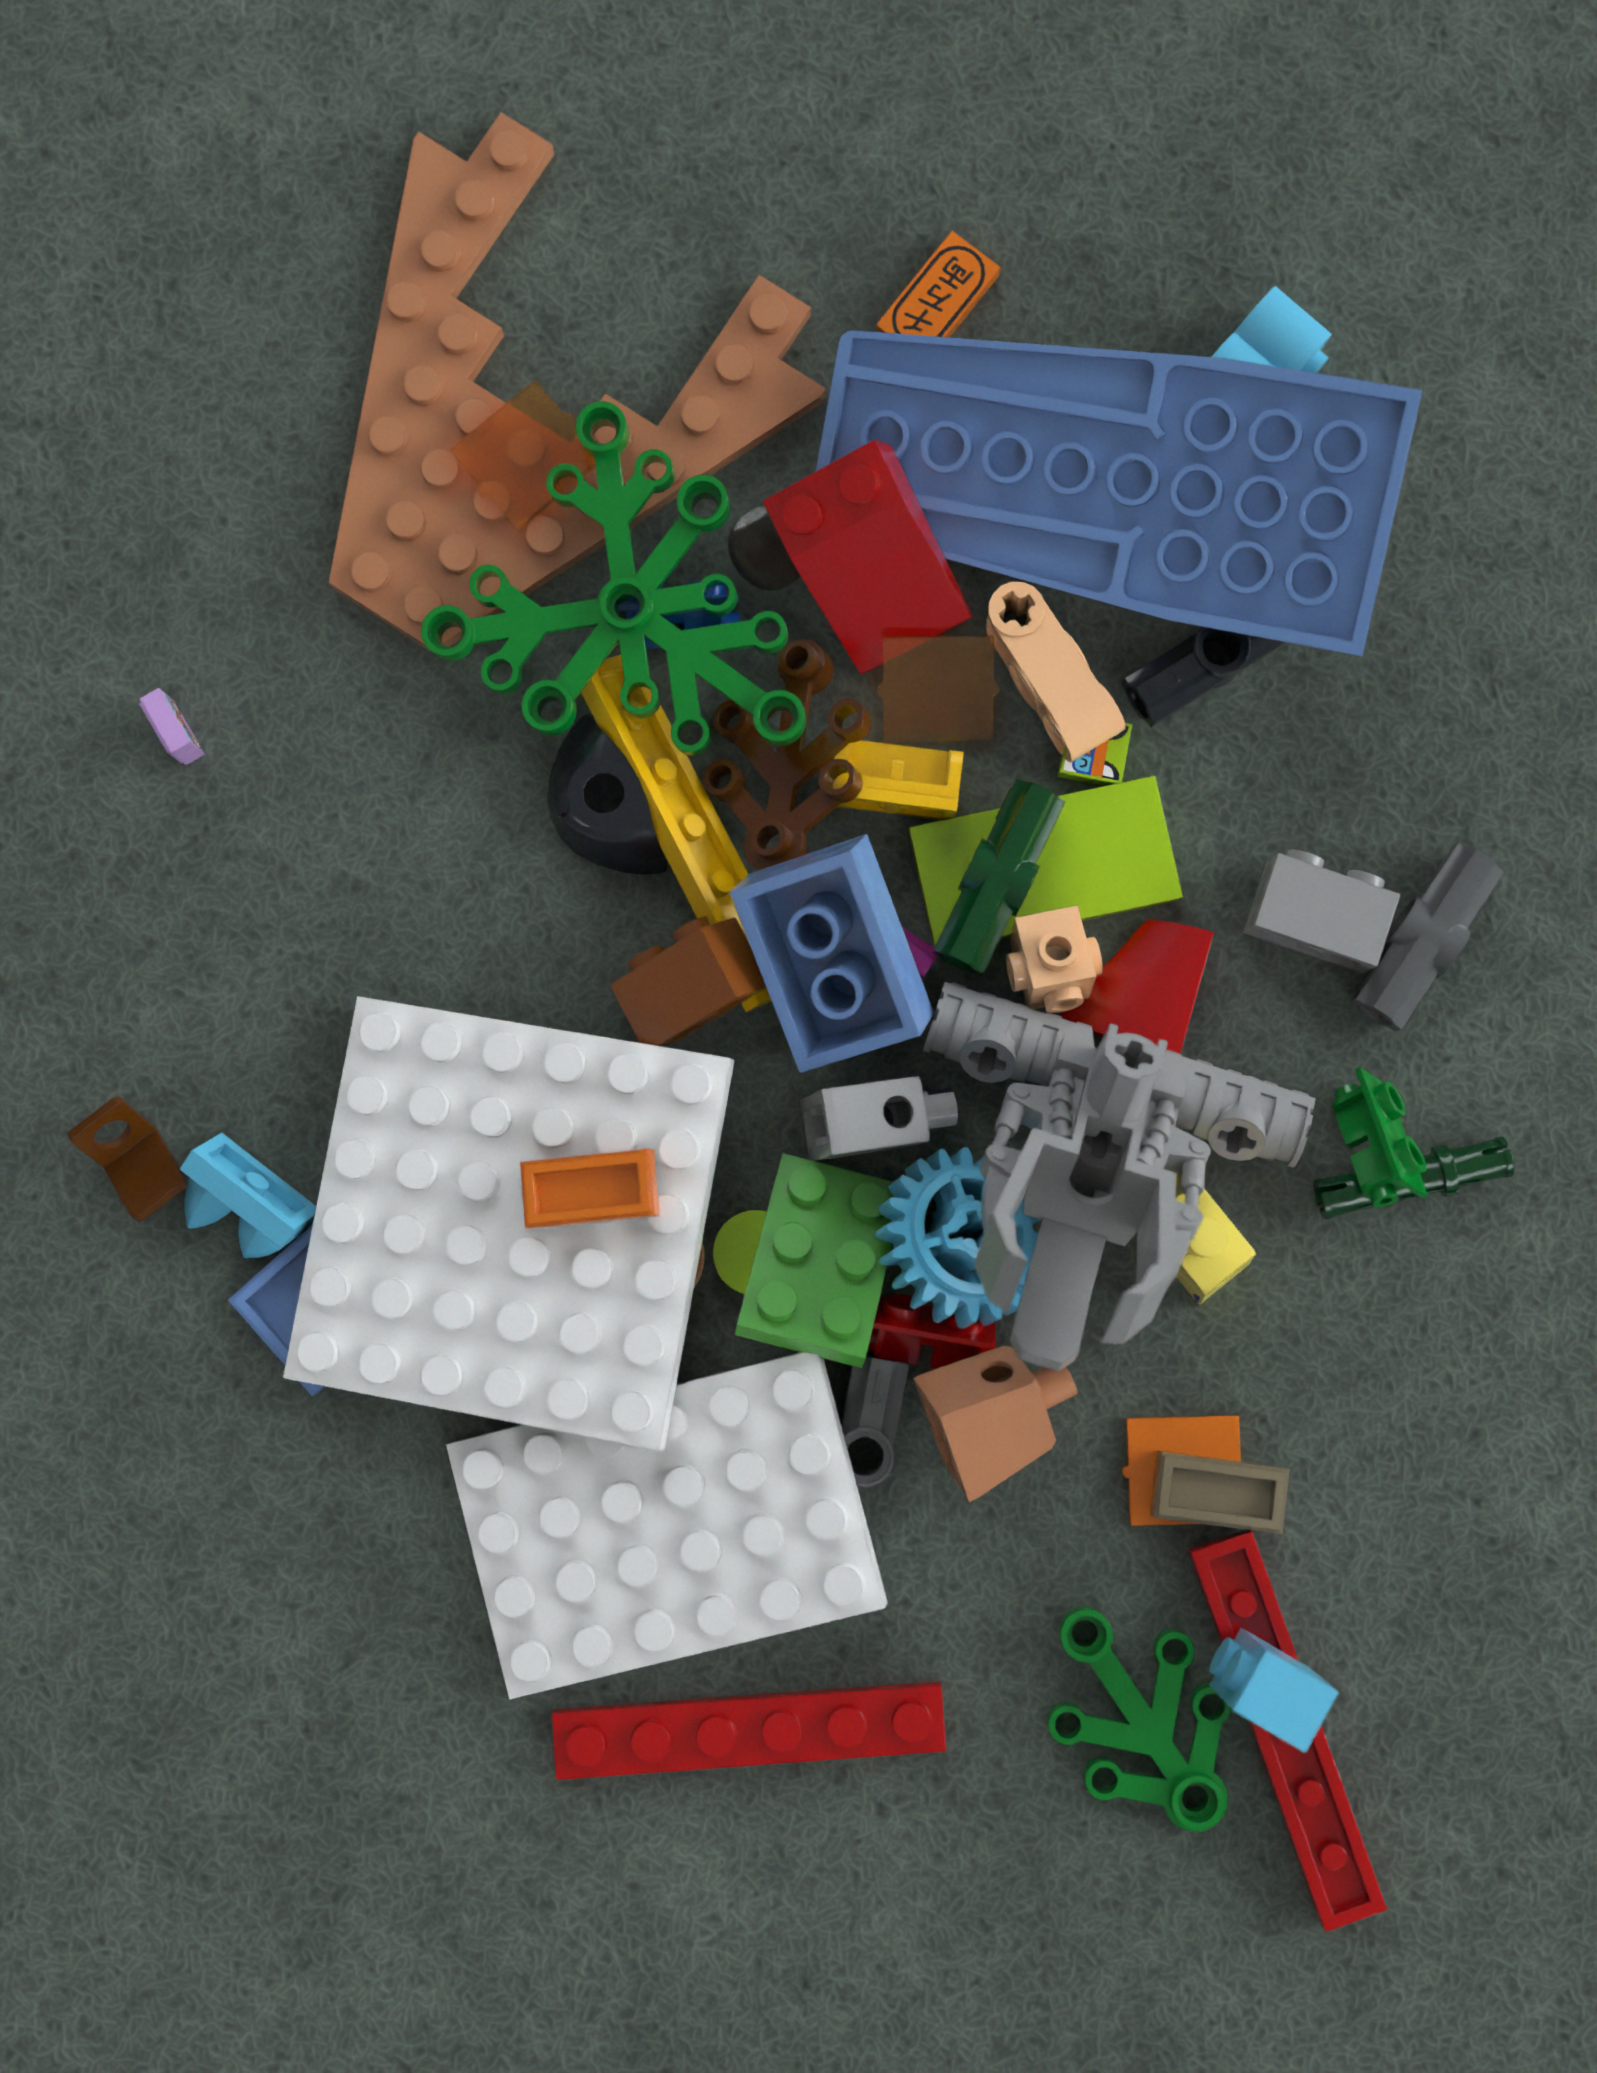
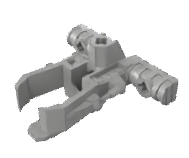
[923,982,1315,1372]

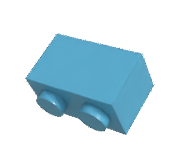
[1209,1628,1339,1753]

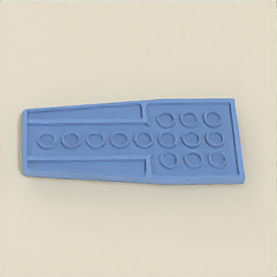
[815,330,1422,656]

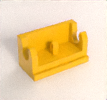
[833,740,964,820]

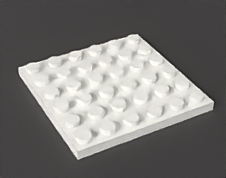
[283,996,734,1451]

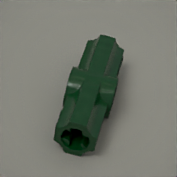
[932,778,1065,976]

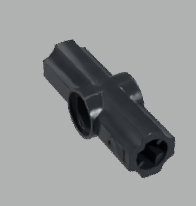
[1122,627,1286,727]

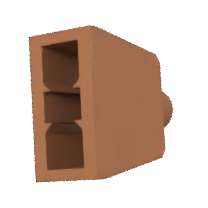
[913,1346,1077,1502]

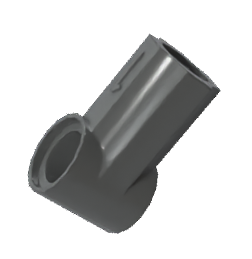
[841,1354,909,1487]

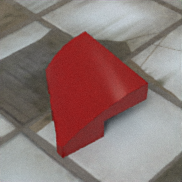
[1059,919,1214,1054]

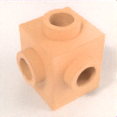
[1006,905,1103,1013]

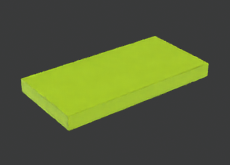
[908,776,1183,948]

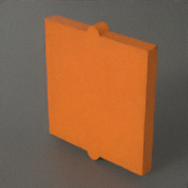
[1121,1415,1241,1526]

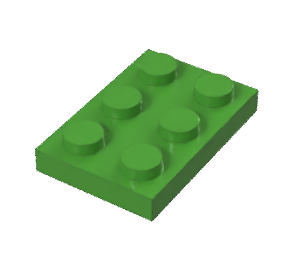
[735,1153,894,1368]

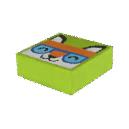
[1057,723,1133,786]

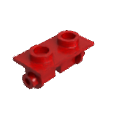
[867,1294,996,1369]

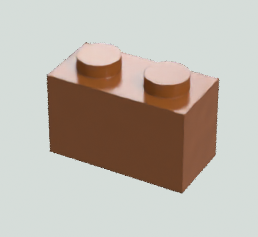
[610,916,767,1047]

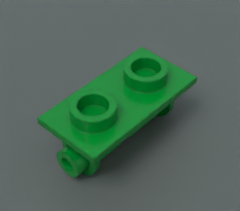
[1332,1067,1428,1207]

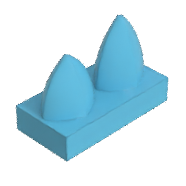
[180,1133,316,1258]

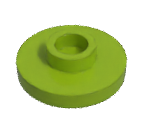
[713,1210,767,1294]

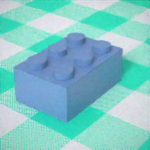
[729,834,934,1073]

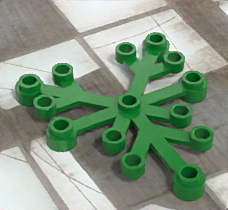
[421,401,806,756]

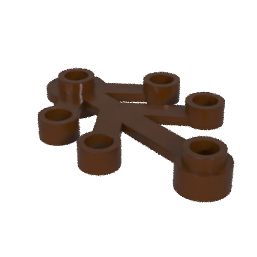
[703,639,872,871]

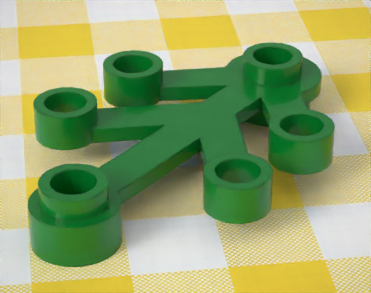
[1046,1606,1231,1832]

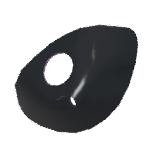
[547,715,667,875]

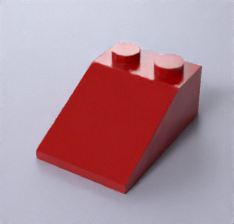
[763,439,973,675]

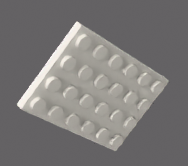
[446,1352,888,1699]

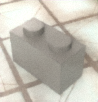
[1243,849,1401,973]

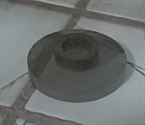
[728,507,800,591]

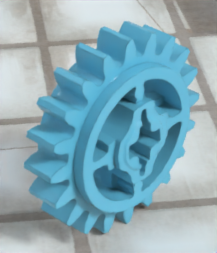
[875,1147,1041,1328]

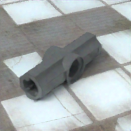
[1351,843,1504,1031]

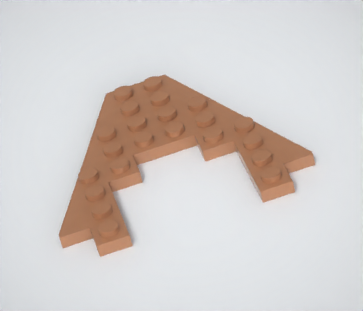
[329,112,826,652]

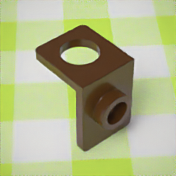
[67,1096,188,1222]

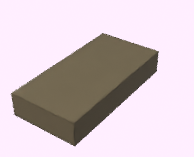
[1150,1450,1290,1534]

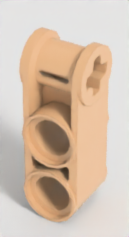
[986,582,1125,763]

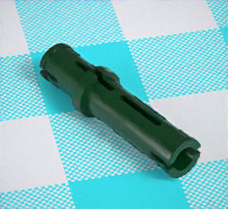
[1313,1136,1514,1220]

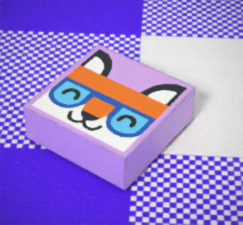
[139,688,205,765]

